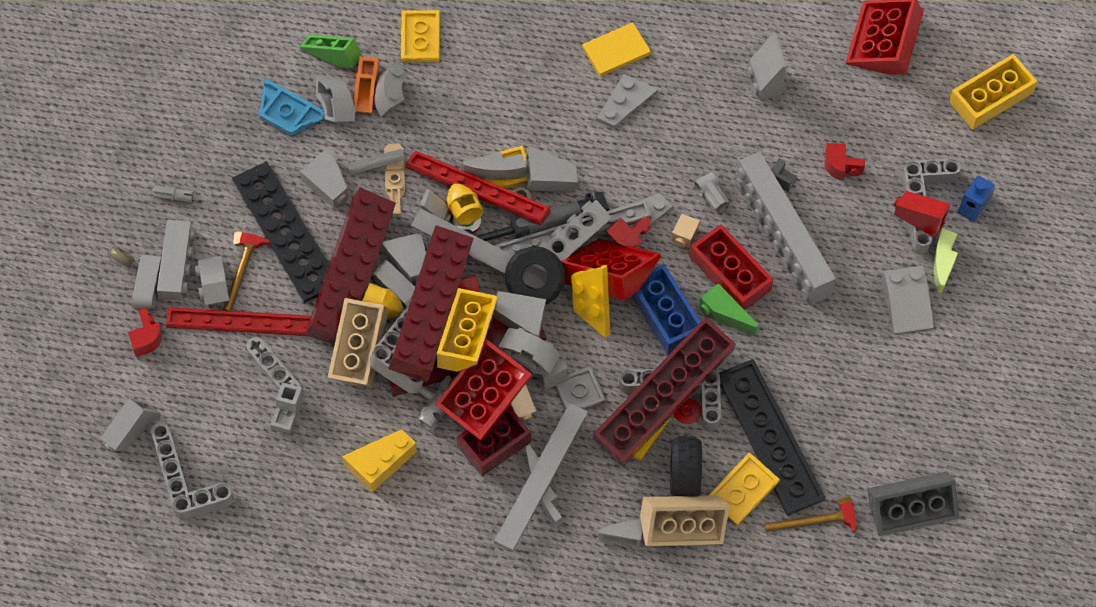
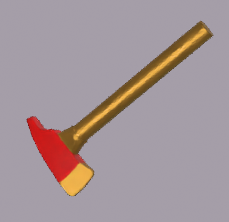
[223,232,270,311]
[764,496,856,533]

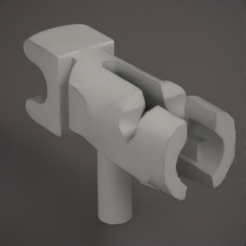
[417,376,451,433]

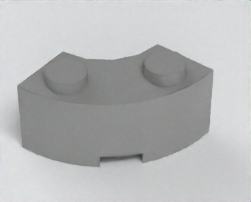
[374,61,408,117]
[315,77,356,122]
[195,256,229,305]
[498,328,560,374]

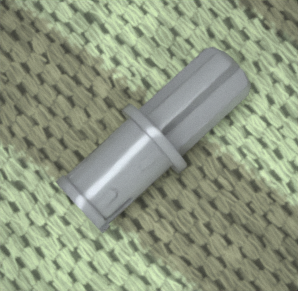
[153,186,194,203]

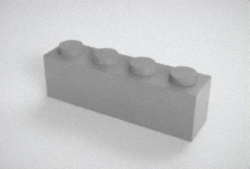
[157,220,196,301]

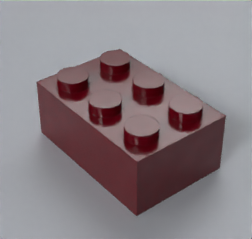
[457,406,531,477]

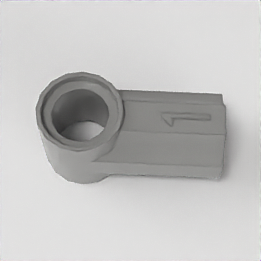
[694,172,729,212]

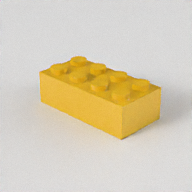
[949,54,1037,130]

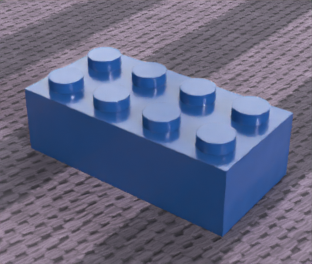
[631,264,701,355]

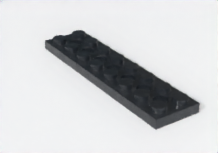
[232,161,329,303]
[718,359,826,516]

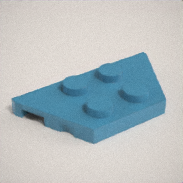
[259,79,325,136]

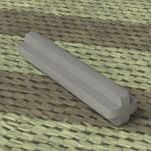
[348,149,405,175]

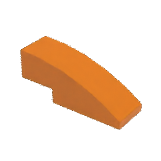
[353,56,380,114]

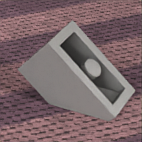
[420,189,452,223]

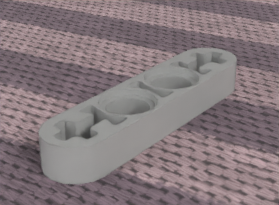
[246,337,301,390]

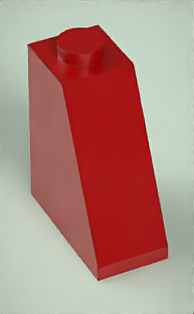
[893,191,950,238]

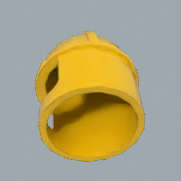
[447,183,484,225]
[363,283,404,319]

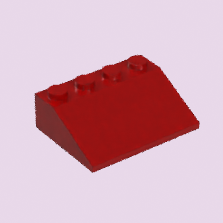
[846,0,924,75]
[561,239,661,300]
[435,339,533,441]

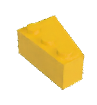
[342,429,417,492]

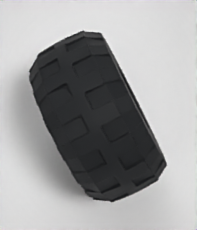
[505,246,565,304]
[670,436,702,497]

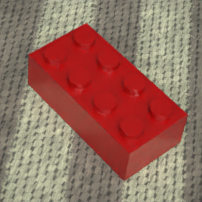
[689,224,774,310]

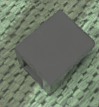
[771,158,797,192]

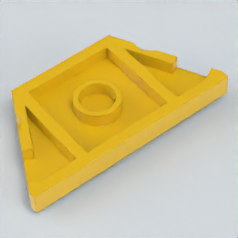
[571,265,611,338]

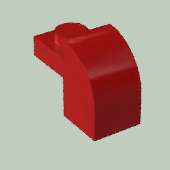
[824,143,865,180]
[605,216,652,246]
[128,308,162,357]

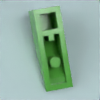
[299,34,362,68]
[699,283,759,336]

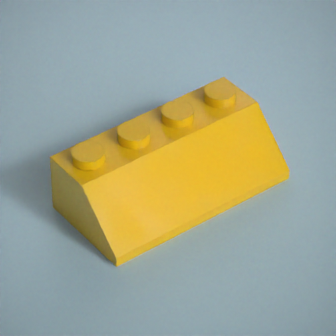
[437,288,498,372]

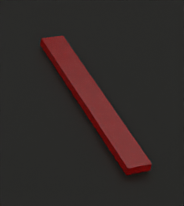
[405,151,551,226]
[166,307,313,337]

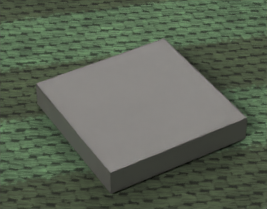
[555,366,606,410]

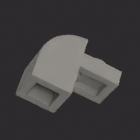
[270,382,303,434]

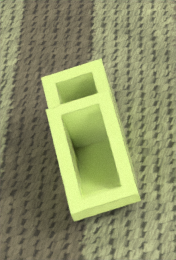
[934,228,958,294]

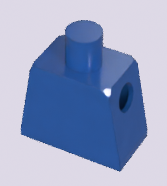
[957,176,995,223]

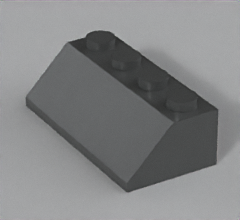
[867,471,959,536]

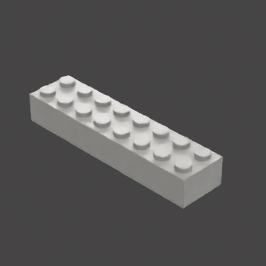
[735,152,836,305]

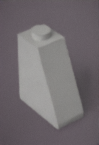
[300,147,348,209]
[525,147,580,192]
[383,233,426,286]
[494,291,546,338]
[101,398,161,452]

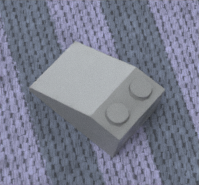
[747,34,786,100]
[881,266,934,335]

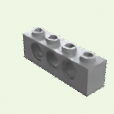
[538,200,612,261]

